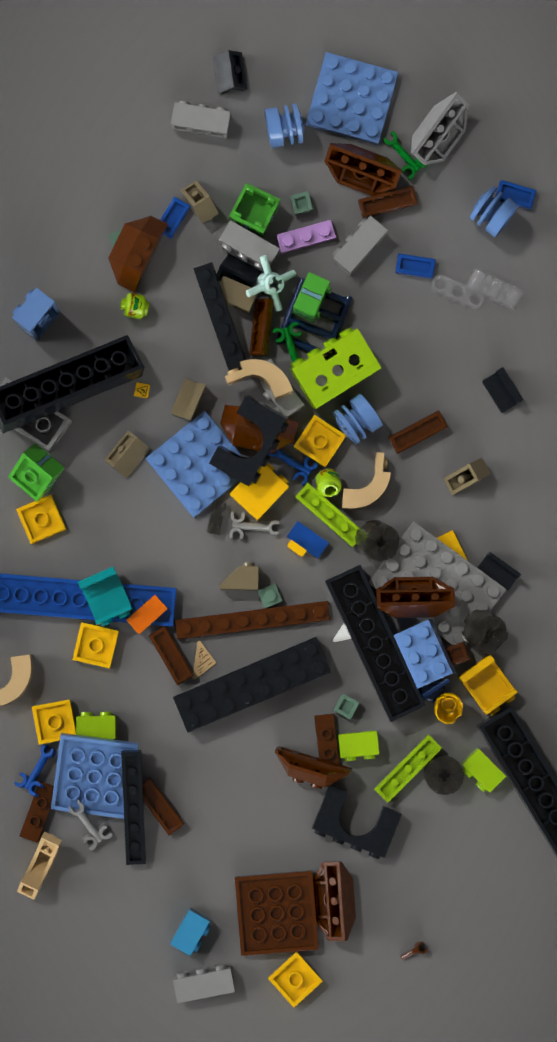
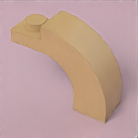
[225,359,293,400]
[342,452,391,510]
[0,654,33,706]
[17,832,62,900]

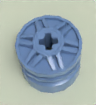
[264,103,304,149]
[469,186,519,237]
[333,393,383,445]

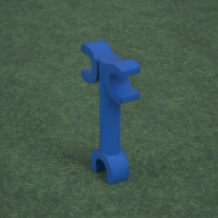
[269,449,318,486]
[14,744,57,797]

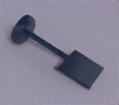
[418,679,450,702]

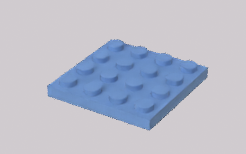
[306,52,398,145]
[145,411,241,518]
[51,733,138,819]

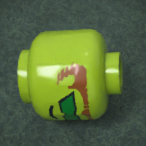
[120,293,149,319]
[315,469,342,497]

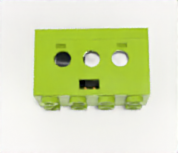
[288,328,381,409]

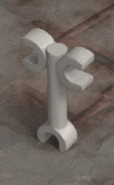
[229,512,279,540]
[69,800,113,850]

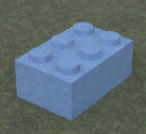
[12,287,61,341]
[394,619,456,689]

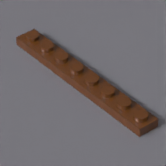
[175,601,330,639]

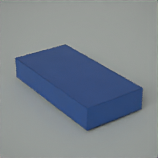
[495,180,537,210]
[160,196,191,239]
[395,253,436,279]
[287,521,329,559]

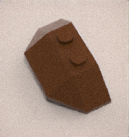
[324,143,402,196]
[108,216,168,293]
[220,405,299,454]
[376,576,456,618]
[275,746,352,789]
[313,861,356,941]

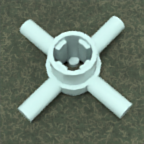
[246,255,296,311]

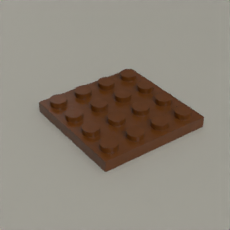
[235,870,319,956]

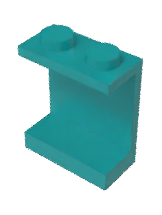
[78,567,133,627]

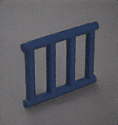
[276,278,352,352]

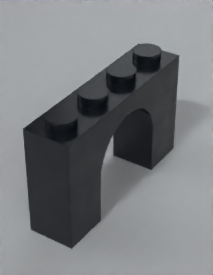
[209,395,289,486]
[312,785,402,859]

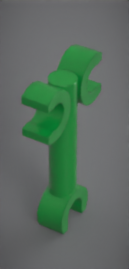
[383,131,428,180]
[272,322,301,367]

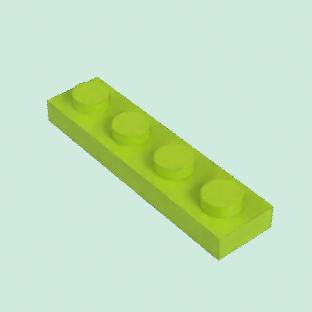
[295,483,365,548]
[374,734,442,803]

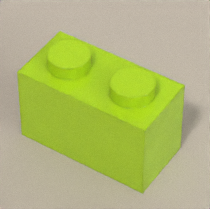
[76,711,117,739]
[338,730,379,761]
[461,748,506,793]

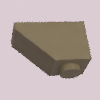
[181,180,219,223]
[443,458,491,495]
[220,563,259,590]

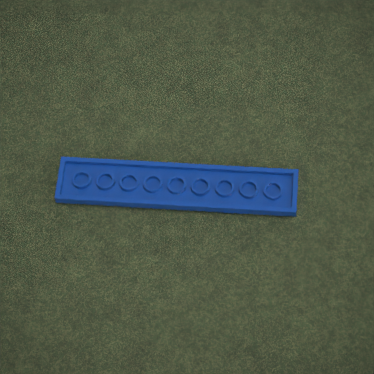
[0,574,177,627]

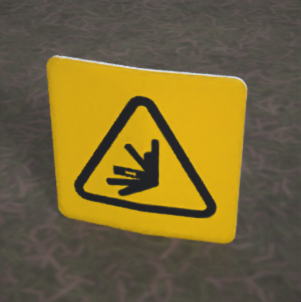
[134,382,150,399]

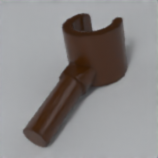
[401,941,428,960]

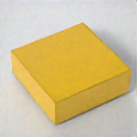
[287,540,307,557]

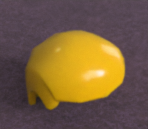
[434,693,463,724]

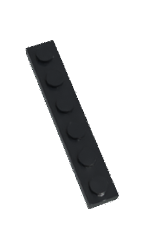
[193,262,246,371]
[121,750,146,865]

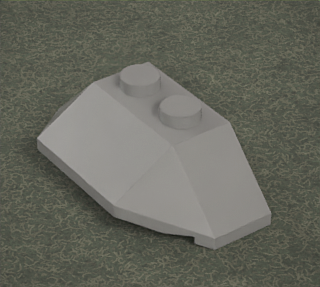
[411,92,469,165]

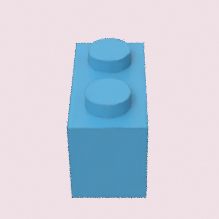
[170,908,211,956]

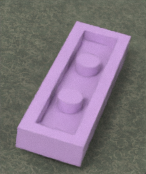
[276,220,336,254]

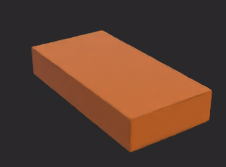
[126,595,168,635]

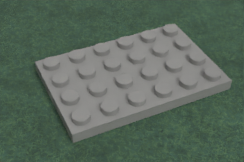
[369,521,506,645]

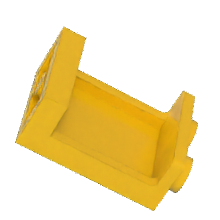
[230,463,289,521]
[458,654,518,716]

